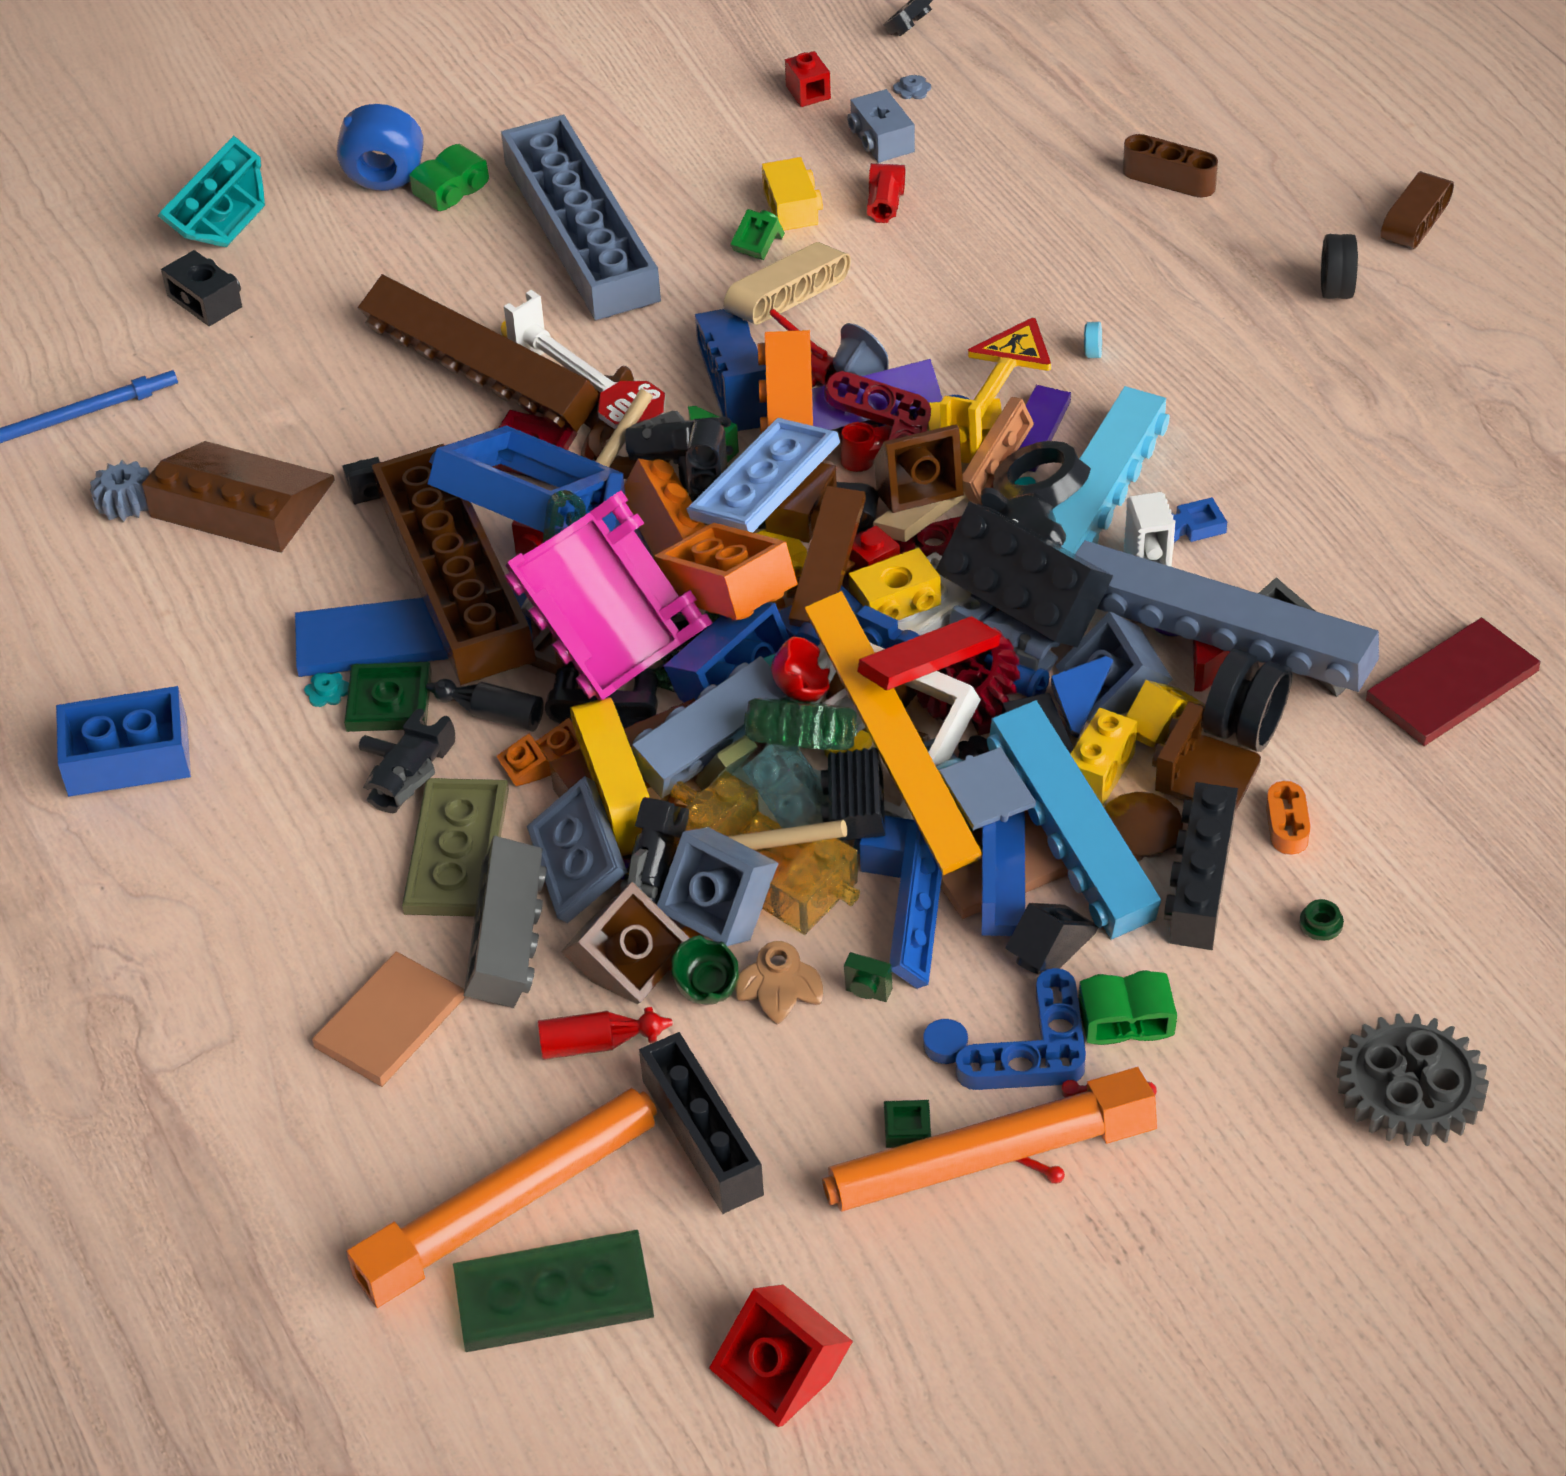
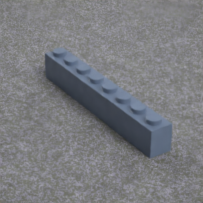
[1075,540,1379,692]

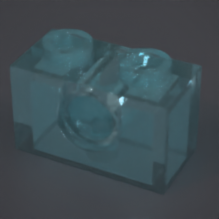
[743,743,829,829]

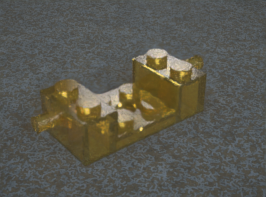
[671,770,860,935]

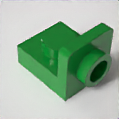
[730,209,785,260]

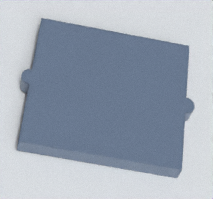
[939,747,1036,830]

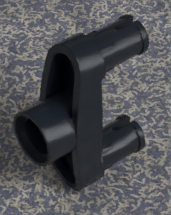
[545,666,658,729]

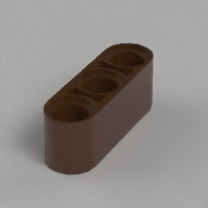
[1123,134,1218,198]
[1381,171,1454,249]

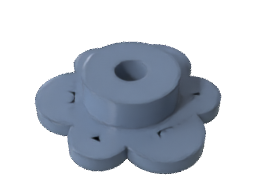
[893,75,931,99]

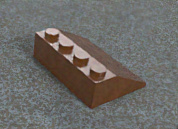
[142,441,335,553]

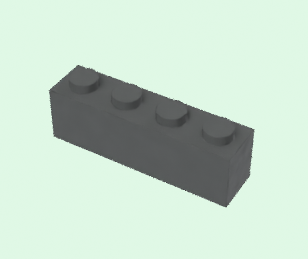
[464,836,547,1008]

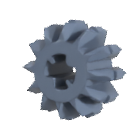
[90,460,150,521]

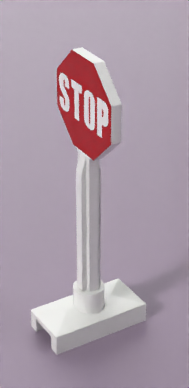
[504,290,666,429]

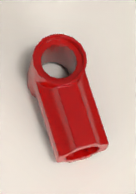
[867,163,906,223]
[841,422,891,472]

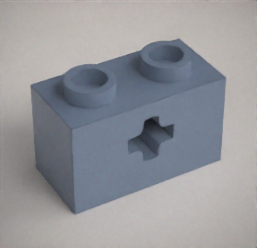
[847,89,915,163]

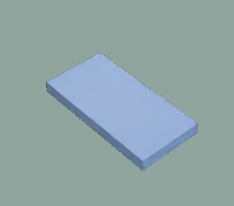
[687,418,840,533]

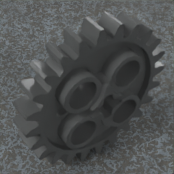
[1337,1014,1489,1146]

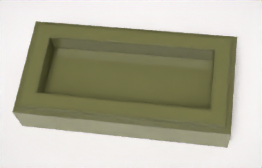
[695,735,758,792]

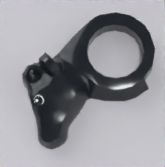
[981,441,1091,546]

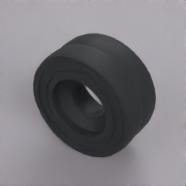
[1321,234,1358,299]

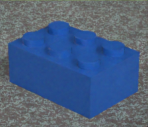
[56,686,191,797]

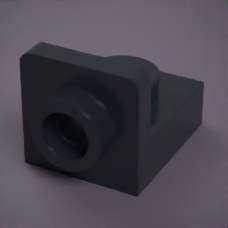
[342,457,380,505]

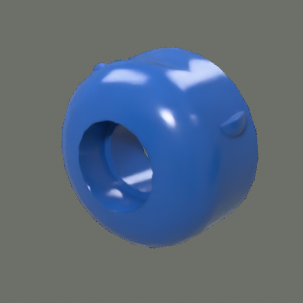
[337,104,424,191]

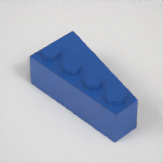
[695,309,767,431]

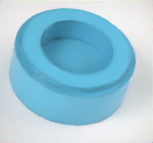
[1084,322,1102,358]

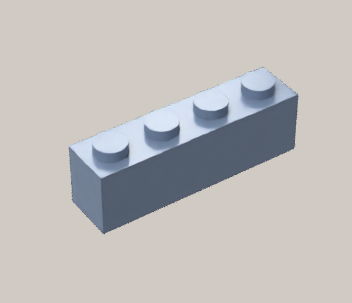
[632,656,791,799]

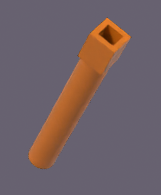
[822,1067,1157,1212]
[346,1088,657,1308]

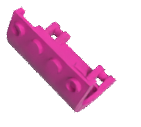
[504,490,713,701]

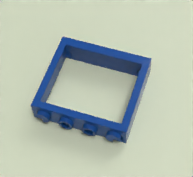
[428,425,624,535]

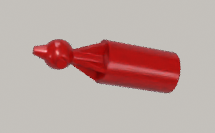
[538,1007,673,1060]

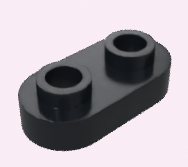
[883,0,933,36]

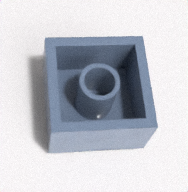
[657,827,778,946]

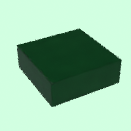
[884,1100,931,1148]

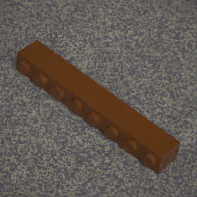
[357,274,600,432]

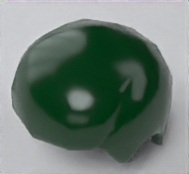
[671,935,739,1005]

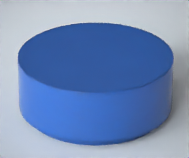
[923,1019,968,1064]

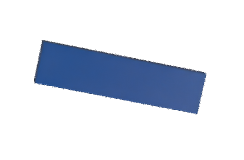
[889,821,942,989]

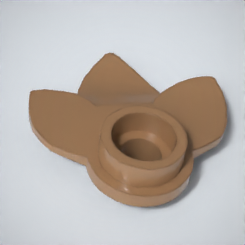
[736,941,823,1024]

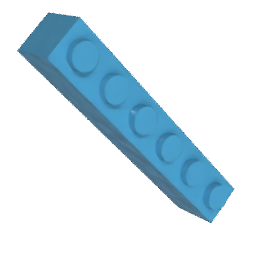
[987,700,1161,940]

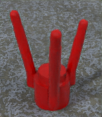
[769,309,836,387]

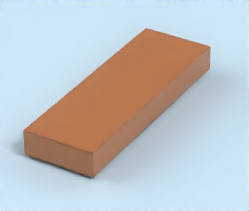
[962,397,1034,505]

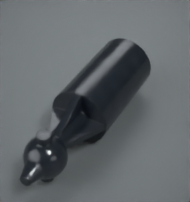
[426,679,544,732]

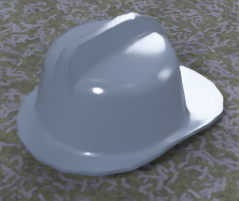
[832,323,889,376]

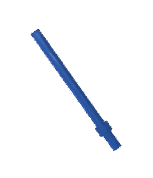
[0,370,178,443]

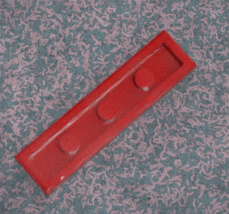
[857,616,1001,691]

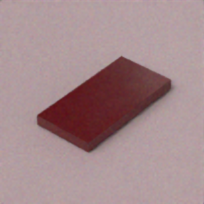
[1366,617,1541,746]

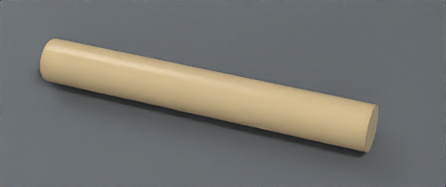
[595,388,653,467]
[728,820,847,850]

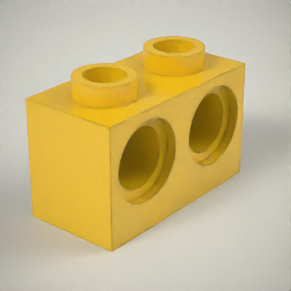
[1070,707,1137,806]

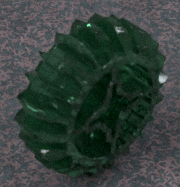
[744,698,858,750]

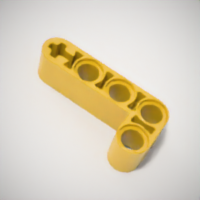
[570,697,650,857]

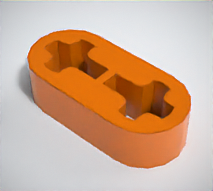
[1266,781,1311,855]

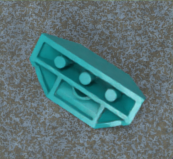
[158,135,265,248]

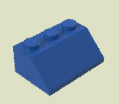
[664,602,790,703]

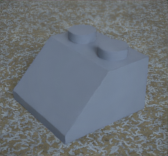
[1056,611,1173,721]

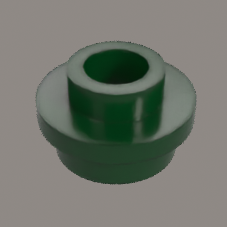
[1299,899,1344,941]

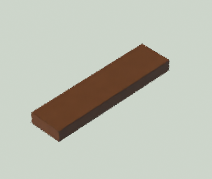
[789,486,866,627]

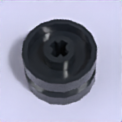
[1202,649,1292,752]

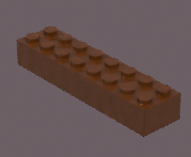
[372,443,536,686]

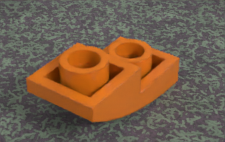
[496,718,580,786]

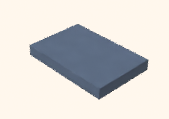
[527,776,628,923]

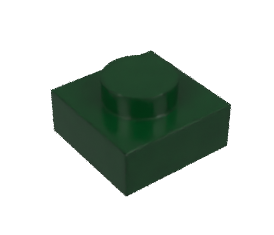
[844,952,893,1002]

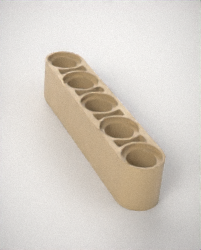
[723,242,851,325]

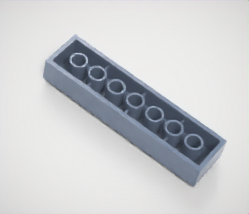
[501,114,661,320]

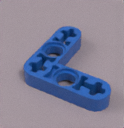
[956,968,1086,1090]

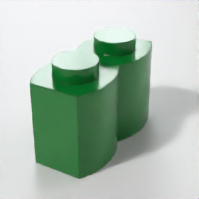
[409,144,489,211]
[1078,970,1177,1045]

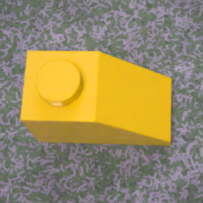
[1126,680,1206,748]

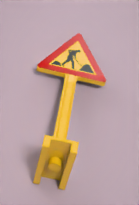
[940,318,1051,464]

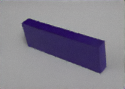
[1018,384,1071,472]

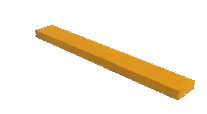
[805,591,982,876]

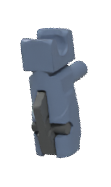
[949,594,1060,672]

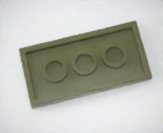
[402,778,509,917]

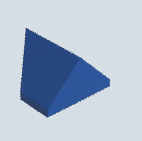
[1051,656,1114,738]

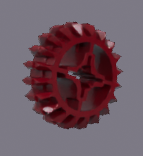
[913,621,1021,725]

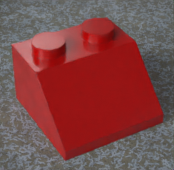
[709,1284,853,1427]

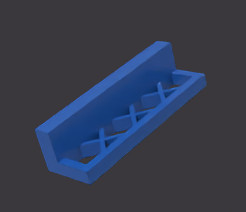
[982,811,1025,936]

